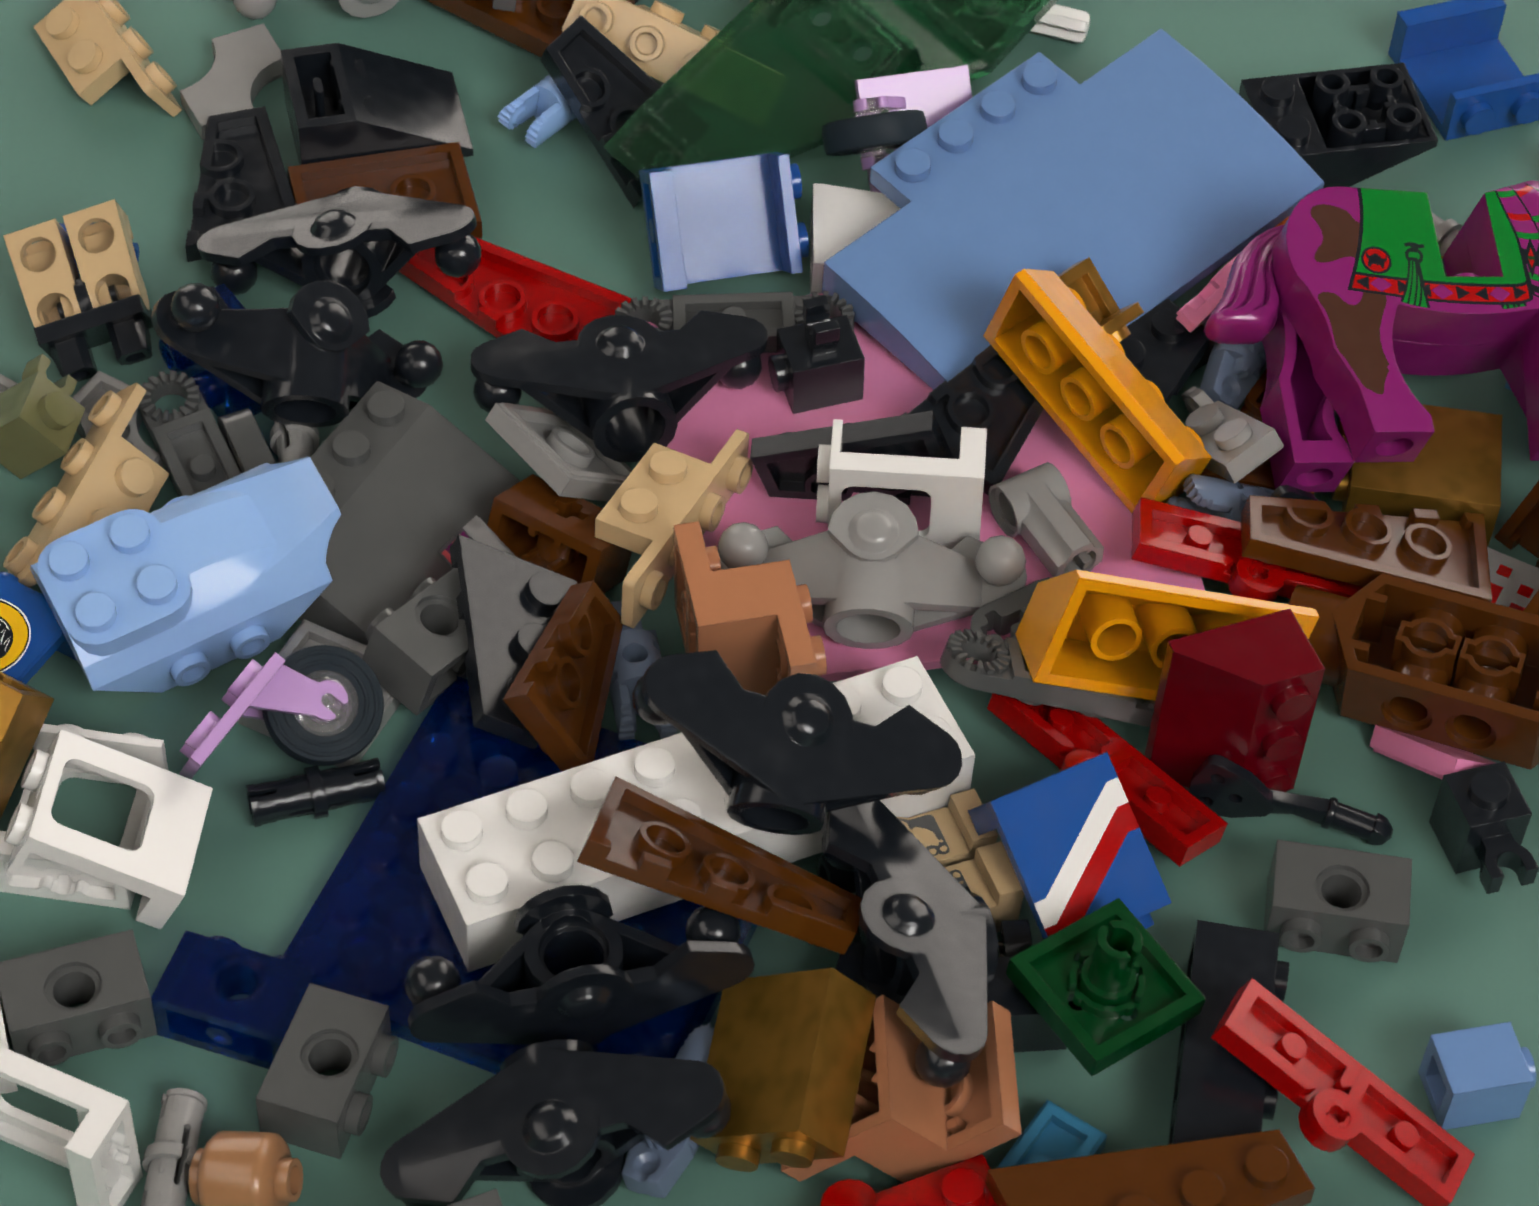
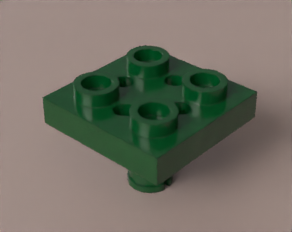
[1006,898,1206,1077]

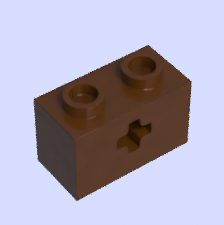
[487,474,632,593]

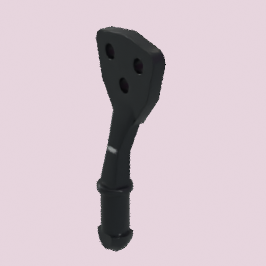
[1189,754,1393,845]

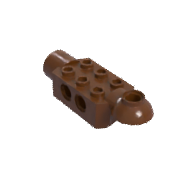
[1288,573,1539,770]

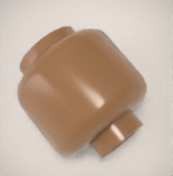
[188,1131,303,1206]

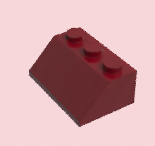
[1144,608,1325,792]

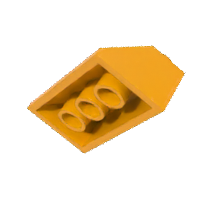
[983,268,1212,513]
[1015,570,1319,701]

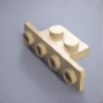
[34,0,182,117]
[562,0,786,129]
[3,382,170,588]
[595,429,754,628]

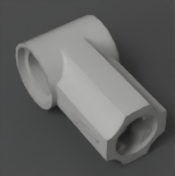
[988,462,1104,577]

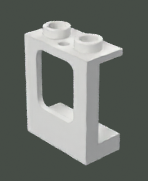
[816,419,987,549]
[0,724,168,910]
[4,729,213,930]
[0,1046,143,1206]

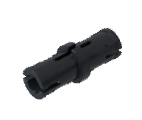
[246,758,386,827]

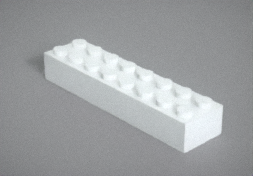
[417,656,975,972]

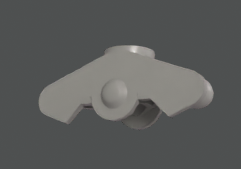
[717,492,1027,649]

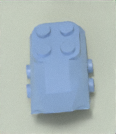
[30,456,341,693]

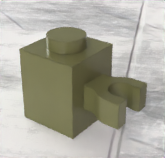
[0,353,86,479]

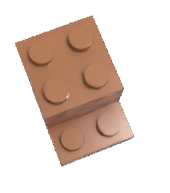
[673,521,827,695]
[781,995,1022,1183]

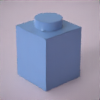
[1418,1022,1536,1130]

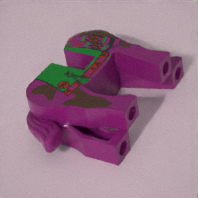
[1204,180,1539,492]

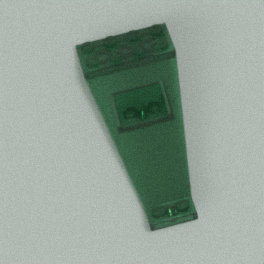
[603,0,1058,182]

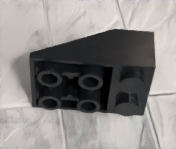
[280,43,473,165]
[1239,63,1438,188]

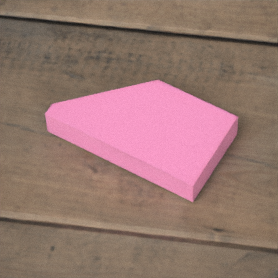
[1176,253,1240,333]
[1369,725,1495,780]

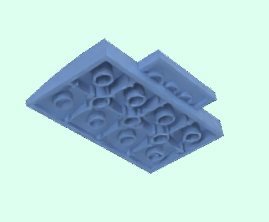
[822,29,1324,390]

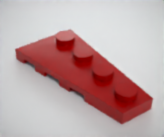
[399,237,631,342]

